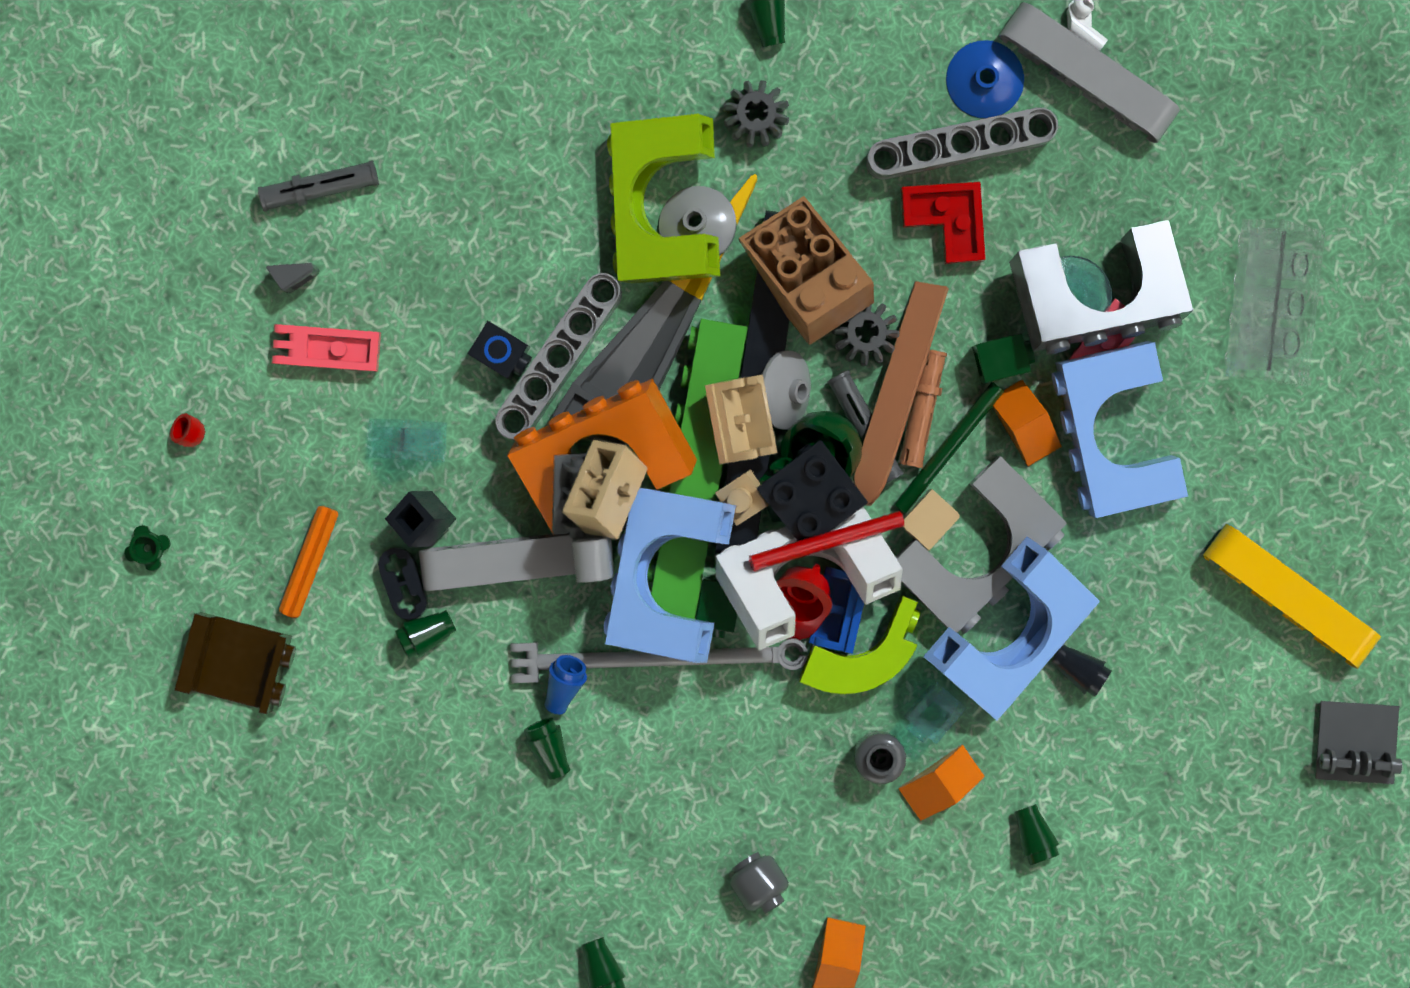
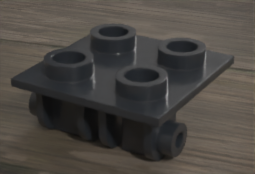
[757,439,869,541]

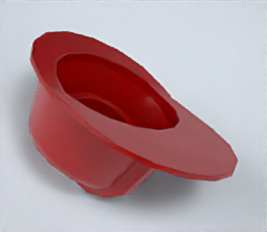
[776,563,833,640]

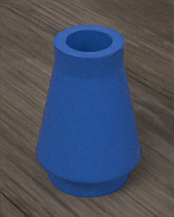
[544,655,587,714]

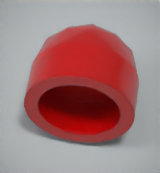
[170,413,206,447]

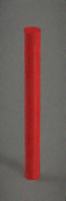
[749,511,905,571]

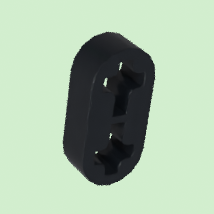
[378,547,428,620]

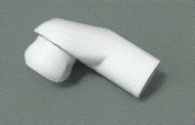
[1067,0,1108,51]

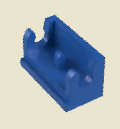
[809,566,864,654]

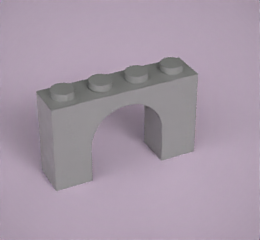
[895,456,1067,634]

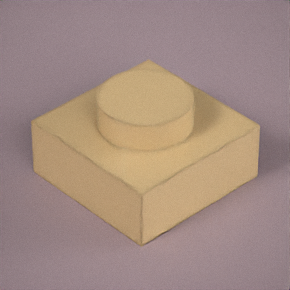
[715,470,769,526]

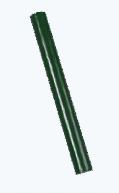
[894,382,1004,513]

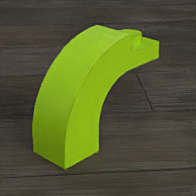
[798,595,921,694]

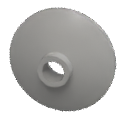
[659,186,737,256]
[763,350,811,429]

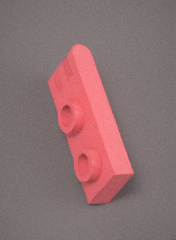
[271,324,381,372]

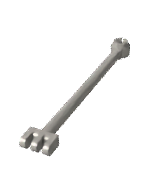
[510,638,808,683]

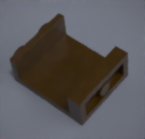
[175,612,296,714]

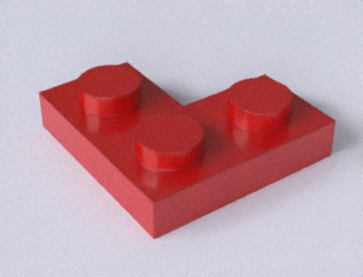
[901,182,986,264]

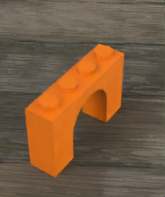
[507,378,697,535]

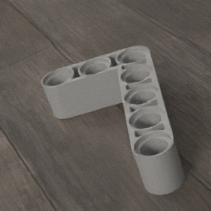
[419,533,615,591]

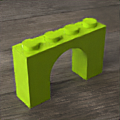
[607,114,720,283]

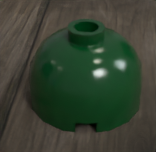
[781,411,862,479]

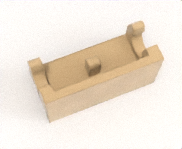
[705,374,777,464]

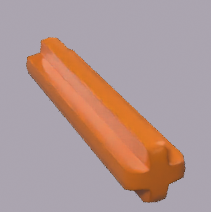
[279,506,338,618]

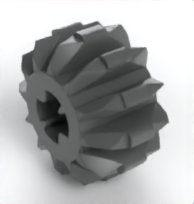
[723,80,789,148]
[832,303,900,366]

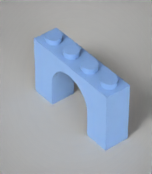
[1052,341,1188,518]
[604,488,736,663]
[923,536,1100,720]

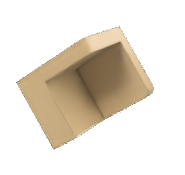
[902,489,960,551]

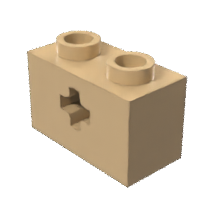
[562,440,648,539]

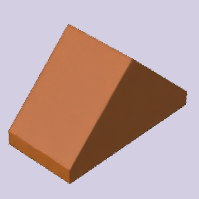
[992,380,1062,467]
[898,744,985,821]
[812,917,866,988]

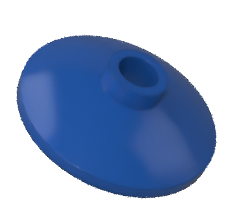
[946,40,1024,118]

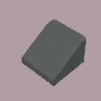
[266,263,319,294]

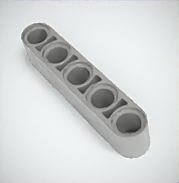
[999,2,1180,143]
[866,108,1058,180]
[496,273,622,440]

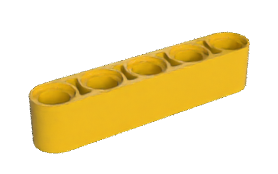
[1203,524,1381,669]

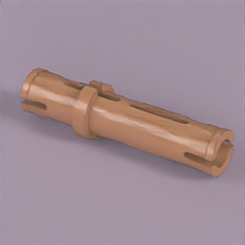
[898,350,947,469]

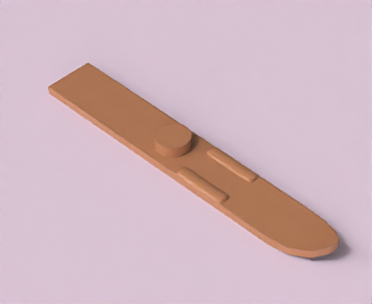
[854,281,949,506]

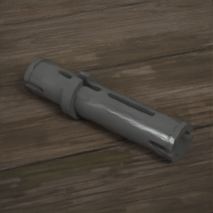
[258,160,379,212]
[827,370,904,483]

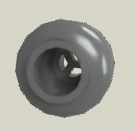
[854,731,906,784]
[730,852,789,914]

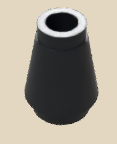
[1051,644,1112,697]

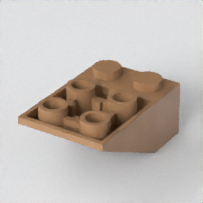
[739,196,874,345]

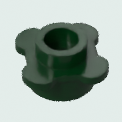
[124,525,171,571]

